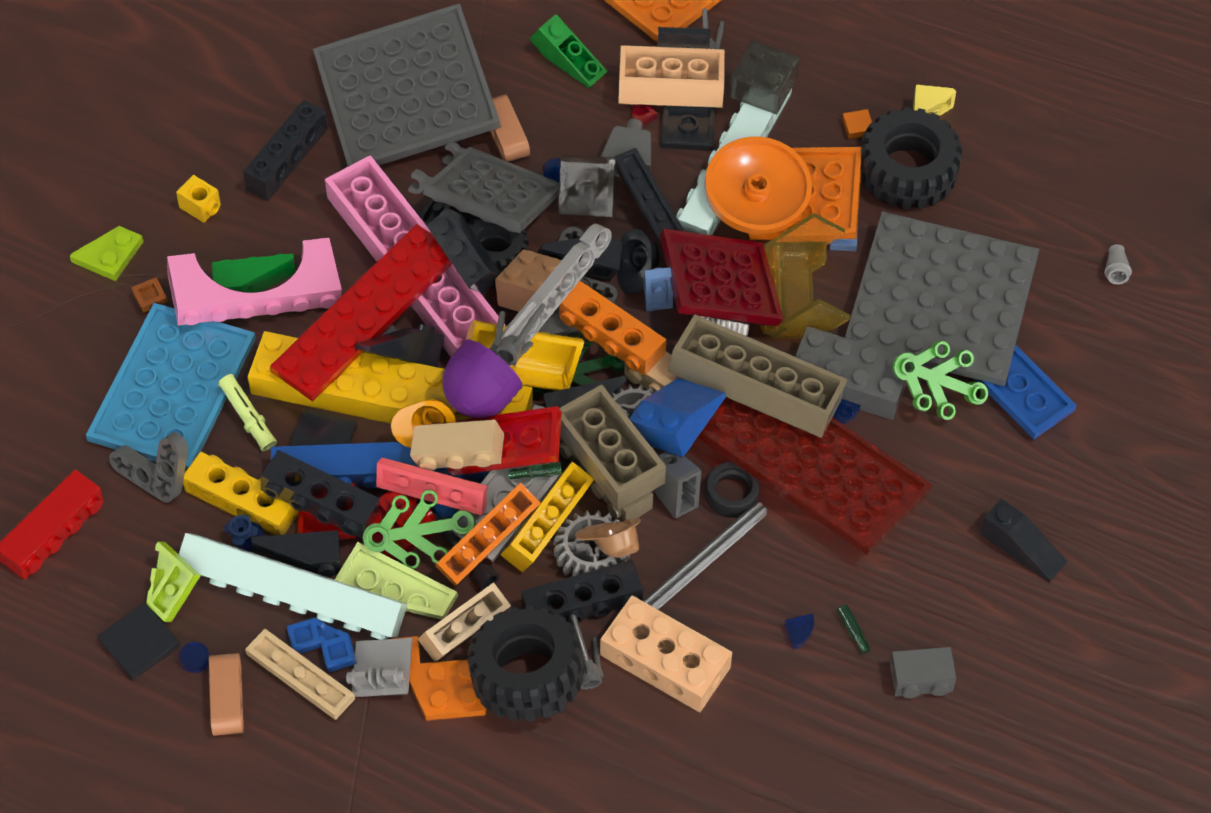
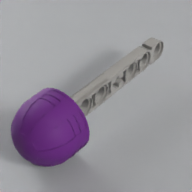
[443,224,611,418]

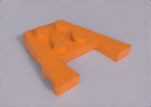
[392,631,487,721]

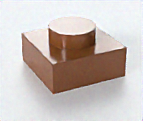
[131,277,168,313]

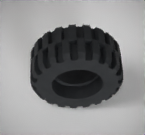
[861,107,962,210]
[467,606,584,722]

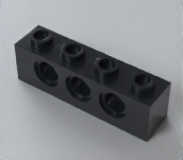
[243,99,328,201]
[260,450,380,539]
[521,560,643,624]

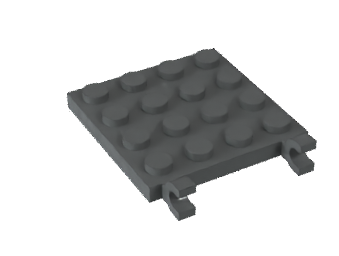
[408,142,564,234]

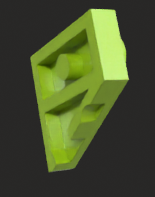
[70,226,144,281]
[146,542,201,622]

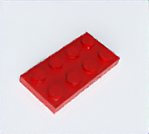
[447,406,562,476]

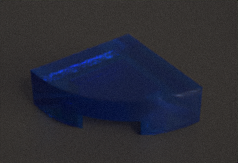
[829,399,861,426]
[785,613,814,650]

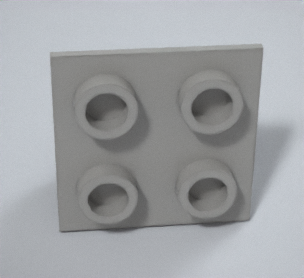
[346,638,413,697]

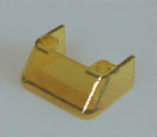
[761,213,851,338]

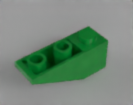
[529,14,608,88]
[212,254,296,293]

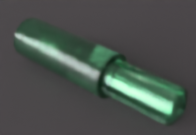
[509,461,562,480]
[836,604,871,654]

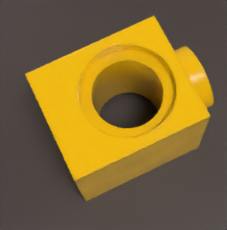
[176,175,221,223]

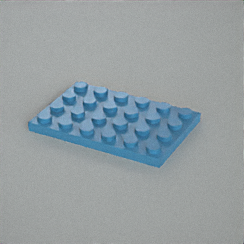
[86,303,256,471]

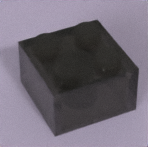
[729,40,799,115]
[559,155,615,217]

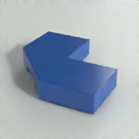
[287,617,357,672]

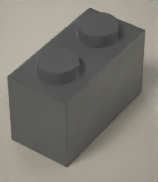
[890,647,956,698]

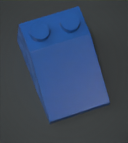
[629,378,726,457]

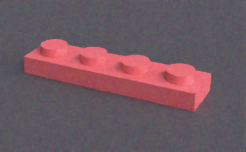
[376,458,488,516]

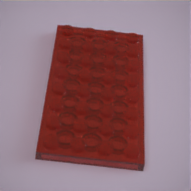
[697,397,933,555]

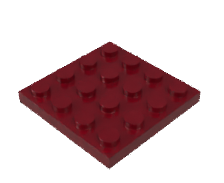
[660,229,783,327]

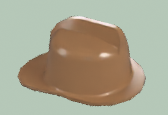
[575,518,641,558]

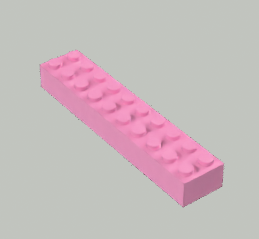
[325,155,506,357]

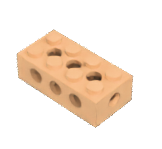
[600,596,732,712]

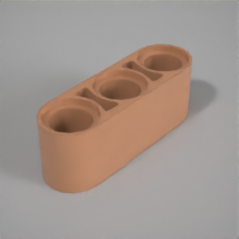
[490,94,530,162]
[209,653,244,736]

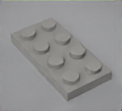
[449,463,562,563]

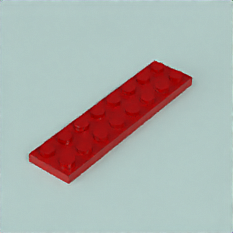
[270,224,452,402]

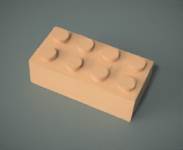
[619,46,724,108]

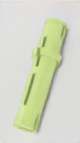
[218,374,277,452]

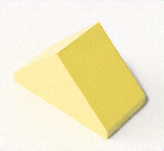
[913,85,956,116]

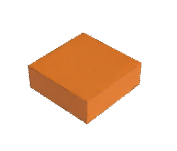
[842,109,872,139]

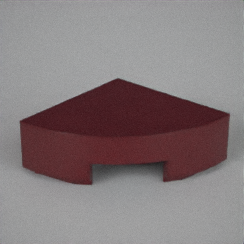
[631,104,657,126]

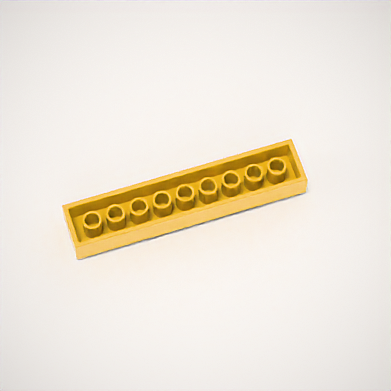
[248,331,533,424]

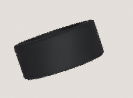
[706,461,760,518]

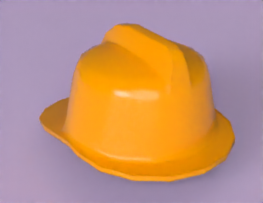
[391,399,456,448]

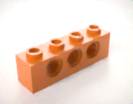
[559,281,666,376]
[435,482,540,586]

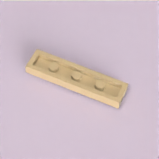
[245,629,355,720]

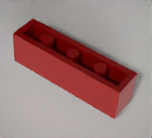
[0,469,104,580]

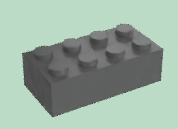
[795,326,910,420]

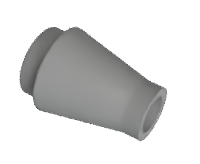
[1104,244,1132,284]

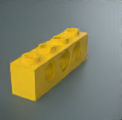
[183,452,298,535]
[500,461,594,573]

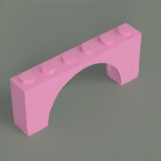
[167,238,342,325]

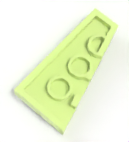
[335,542,458,620]

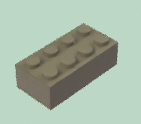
[560,385,666,511]

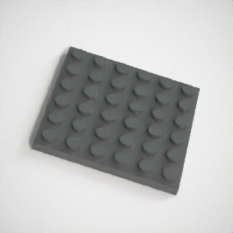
[313,3,501,167]
[845,211,1040,386]

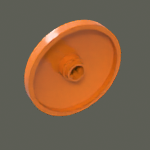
[705,136,812,235]

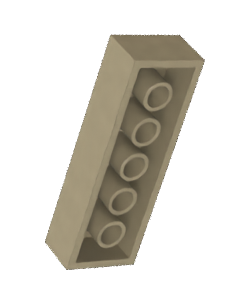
[668,314,848,438]

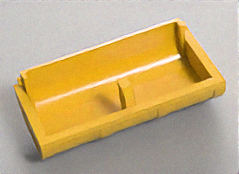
[466,320,584,391]

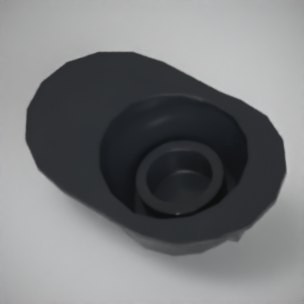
[618,229,659,294]

